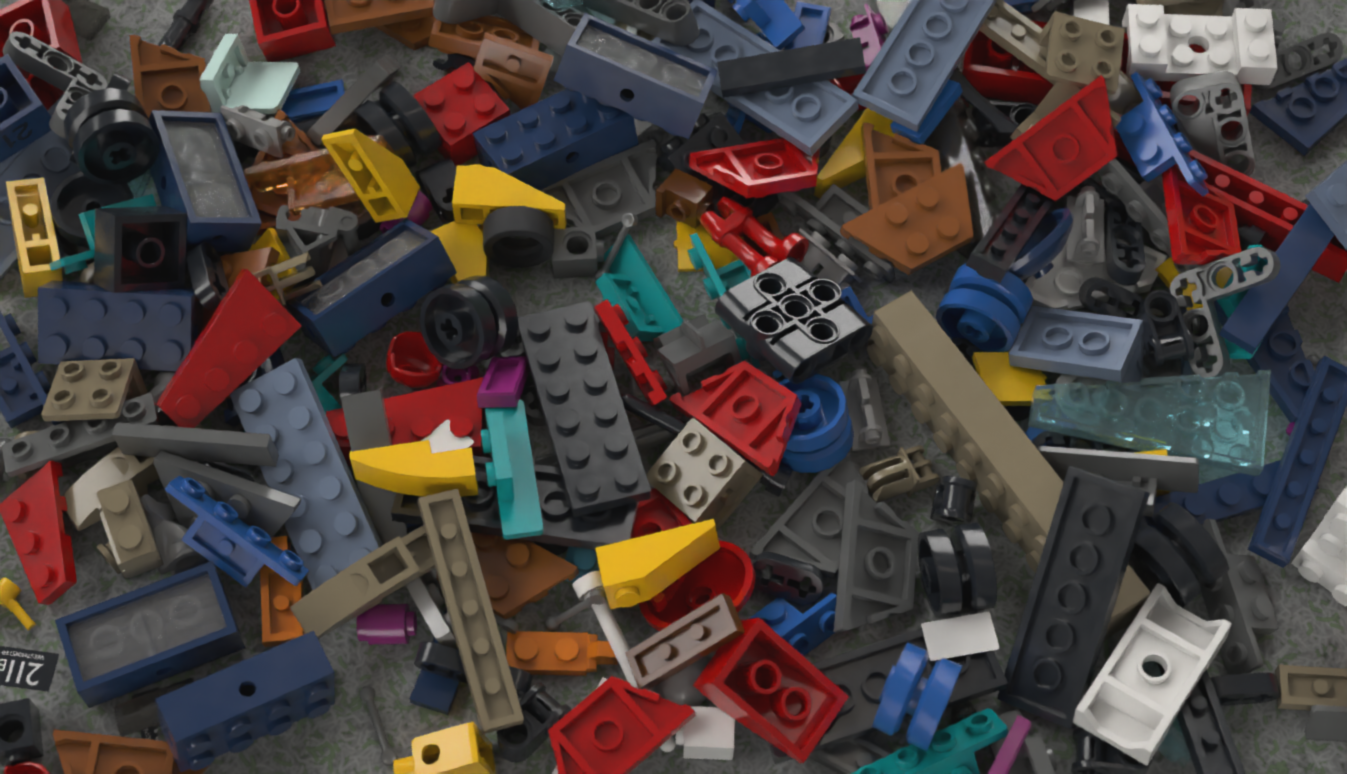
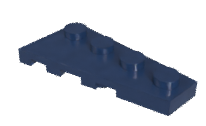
[1249,58,1347,156]
[1214,300,1314,423]

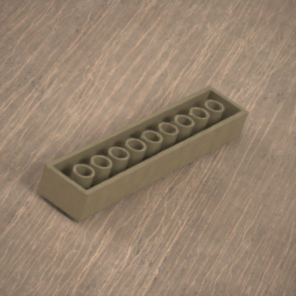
[867,290,1151,641]

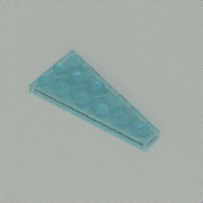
[1028,370,1271,477]

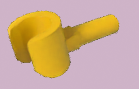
[0,577,36,630]

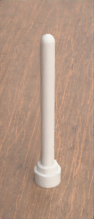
[572,571,676,752]

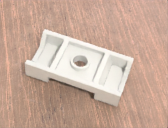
[1122,4,1277,85]
[1291,486,1347,606]
[1073,583,1232,765]

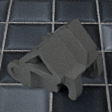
[275,205,364,282]
[653,314,741,397]

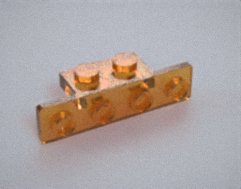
[244,135,394,216]

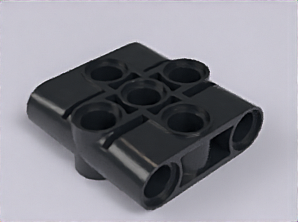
[715,257,873,384]

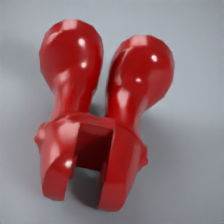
[700,197,809,277]

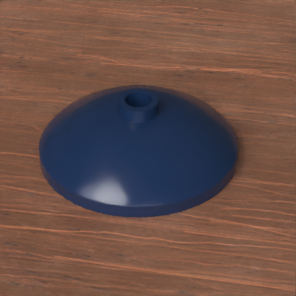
[1009,208,1074,280]

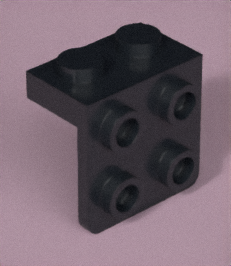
[656,112,746,211]

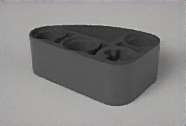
[1170,71,1255,176]

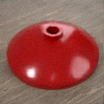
[639,540,755,631]

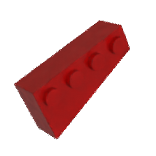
[156,269,302,428]
[326,377,486,466]

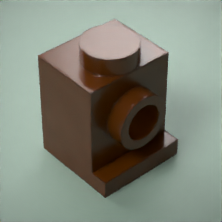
[655,169,715,229]

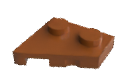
[473,32,554,110]

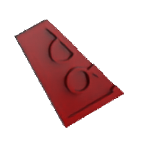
[594,299,668,406]
[0,461,77,605]

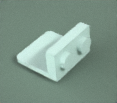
[200,34,300,115]

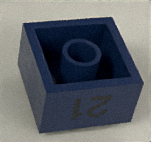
[0,54,52,163]

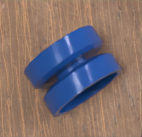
[936,263,1033,352]
[779,373,854,473]
[872,643,962,751]

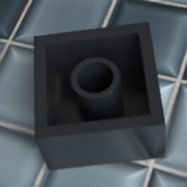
[94,206,187,293]

